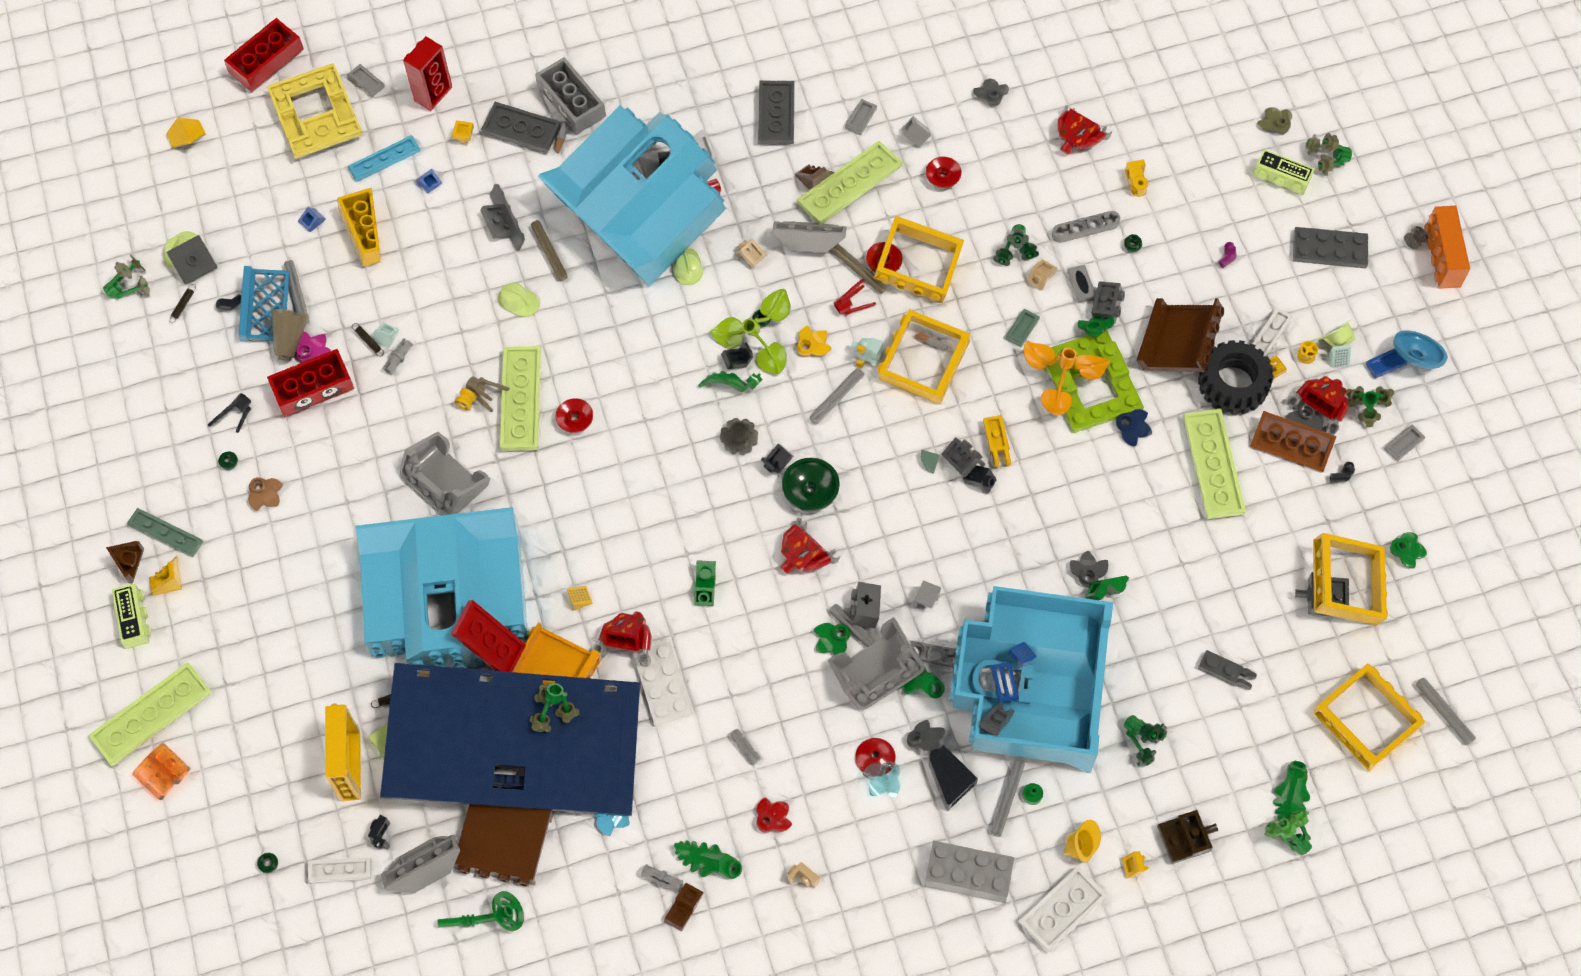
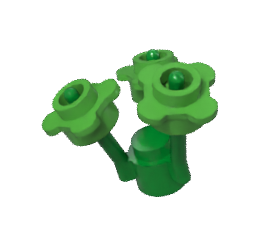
[1264,810,1312,855]

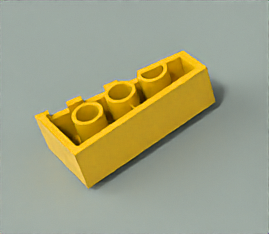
[337,187,381,267]

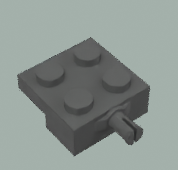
[1295,572,1349,617]

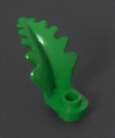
[698,371,763,393]
[898,667,945,699]
[1273,760,1310,820]
[674,840,742,879]

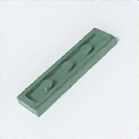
[127,508,203,558]

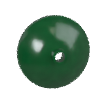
[782,457,840,511]

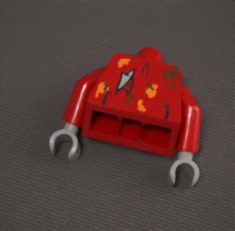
[1057,105,1112,155]
[1287,376,1349,435]
[780,518,841,574]
[592,611,652,666]

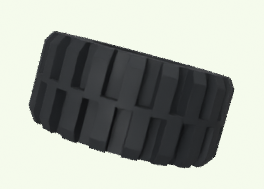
[1198,340,1274,415]

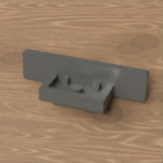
[480,184,525,251]

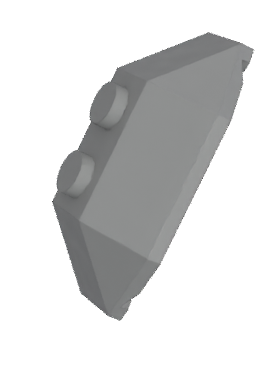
[772,221,847,254]
[381,835,460,893]

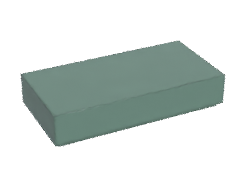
[1005,308,1040,348]

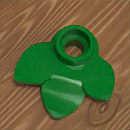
[1077,317,1115,337]
[1390,532,1427,569]
[814,623,850,655]

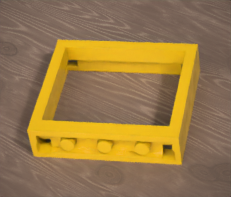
[873,215,964,303]
[877,309,971,405]
[1313,533,1388,625]
[1313,663,1426,772]
[325,703,361,802]

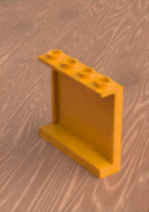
[513,622,602,686]

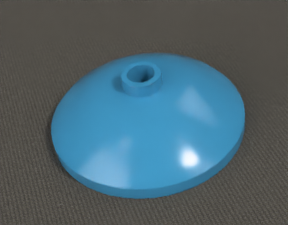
[1393,330,1448,369]

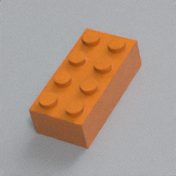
[1424,205,1470,289]

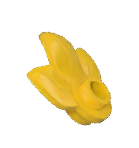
[797,326,832,356]

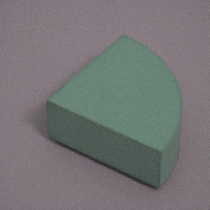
[920,450,940,474]

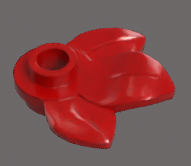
[756,798,792,833]

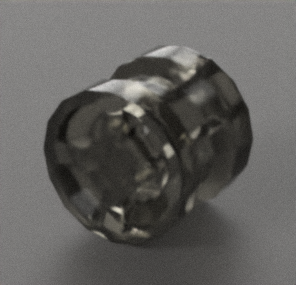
[1404,226,1428,249]

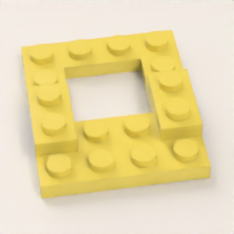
[267,63,363,159]

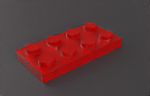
[451,600,526,672]

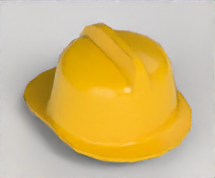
[1064,819,1101,863]

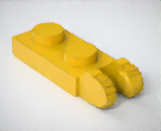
[983,415,1011,467]

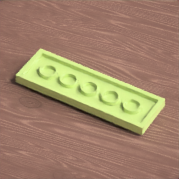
[797,141,903,225]
[500,346,541,451]
[1183,409,1246,519]
[88,662,212,767]

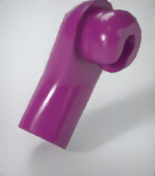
[1218,242,1237,268]

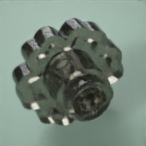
[720,418,759,455]

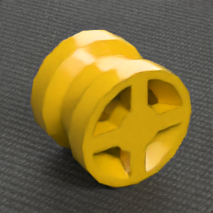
[1297,341,1319,364]
[454,388,478,411]

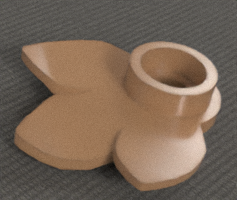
[248,477,283,511]

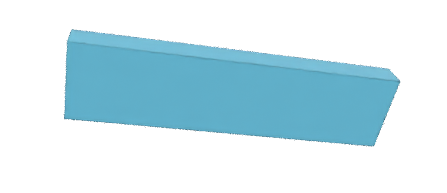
[348,135,421,182]

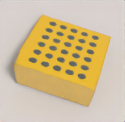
[567,586,593,610]

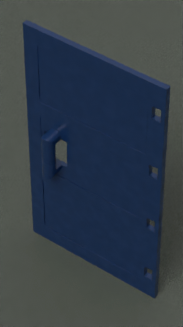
[380,663,640,816]

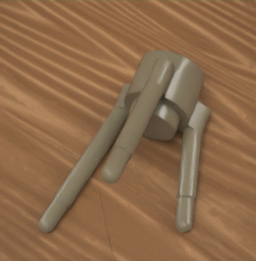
[466,376,510,412]

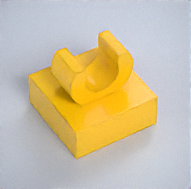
[452,120,474,143]
[1269,355,1287,379]
[1121,851,1149,878]

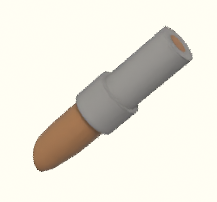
[555,121,569,154]
[914,332,949,351]

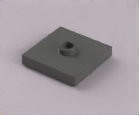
[166,235,218,284]

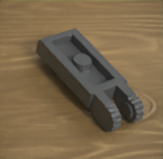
[1198,650,1257,690]
[979,702,1015,736]

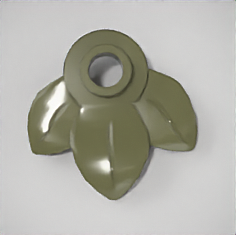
[1257,107,1292,134]

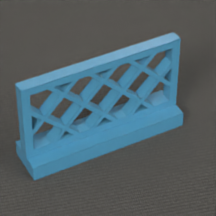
[239,266,289,342]

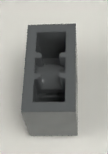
[850,582,881,629]

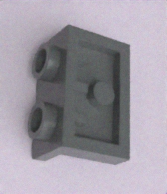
[1091,281,1125,323]
[941,437,986,477]

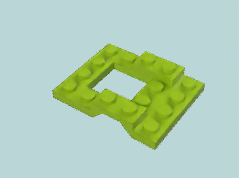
[1044,330,1144,433]

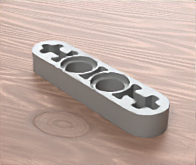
[1052,211,1120,243]
[909,640,964,668]

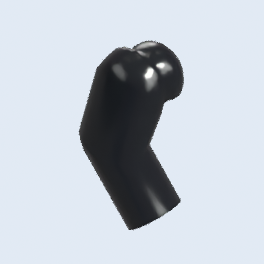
[215,294,241,311]
[1330,462,1355,483]

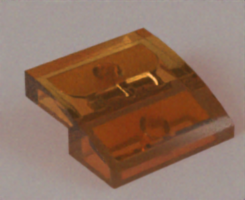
[132,743,191,800]

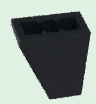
[928,745,978,811]

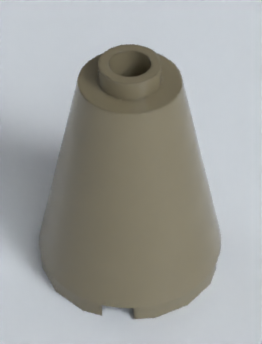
[271,309,309,361]

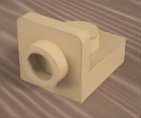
[735,238,767,268]
[1027,259,1058,290]
[787,862,820,889]

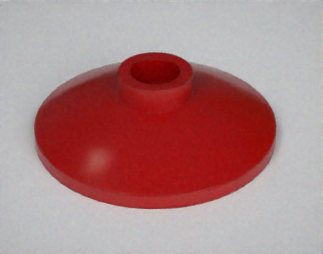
[926,156,962,188]
[866,242,903,272]
[556,398,593,433]
[855,738,896,777]

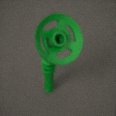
[438,891,524,931]

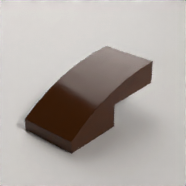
[664,883,704,932]

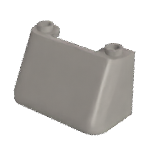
[399,431,491,515]
[828,617,925,710]

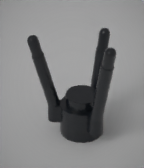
[208,393,252,433]

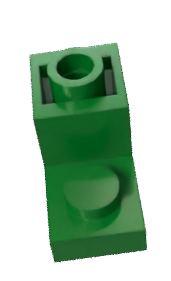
[694,560,716,606]
[1084,575,1129,600]

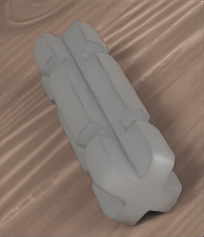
[730,729,761,764]

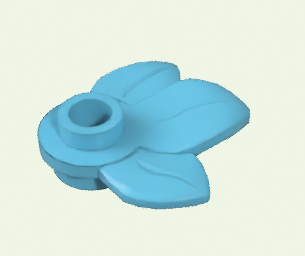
[593,813,630,836]

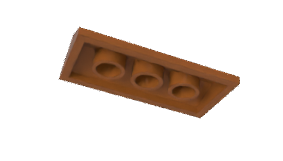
[1250,411,1337,472]

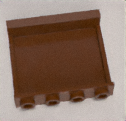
[1136,298,1224,372]
[454,804,553,887]

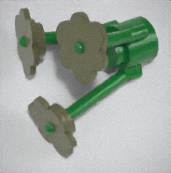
[103,255,150,299]

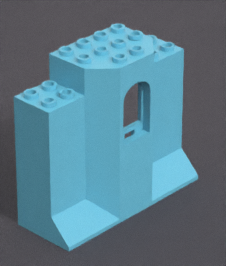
[538,105,727,287]
[355,507,529,675]
[949,586,1113,773]

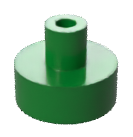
[1022,783,1043,805]

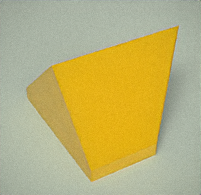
[166,117,206,149]
[149,555,182,595]

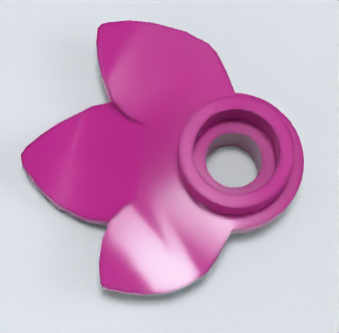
[296,332,331,362]

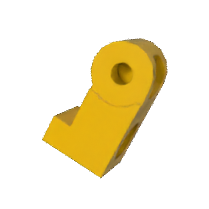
[1124,159,1148,197]

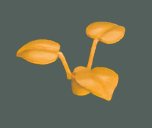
[1023,340,1110,415]

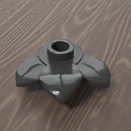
[973,78,1009,106]
[1286,404,1323,431]
[1070,551,1109,587]
[907,720,945,751]

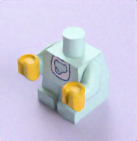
[851,337,884,368]

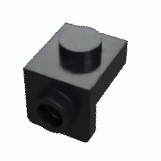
[721,342,753,369]
[761,443,794,474]
[963,465,997,494]
[368,814,390,850]

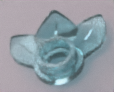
[863,761,900,798]

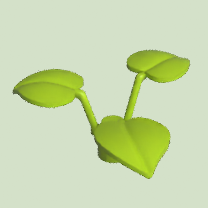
[710,289,791,374]

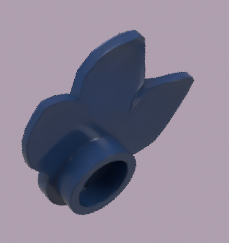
[1116,409,1152,446]

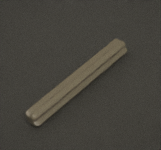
[531,220,568,281]
[830,243,887,294]

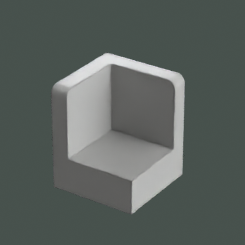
[901,116,931,147]
[913,580,941,608]

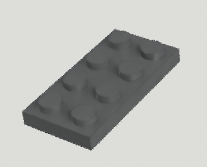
[758,80,795,144]
[481,101,561,154]
[1293,227,1368,269]

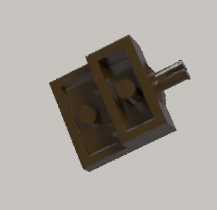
[1157,810,1218,864]

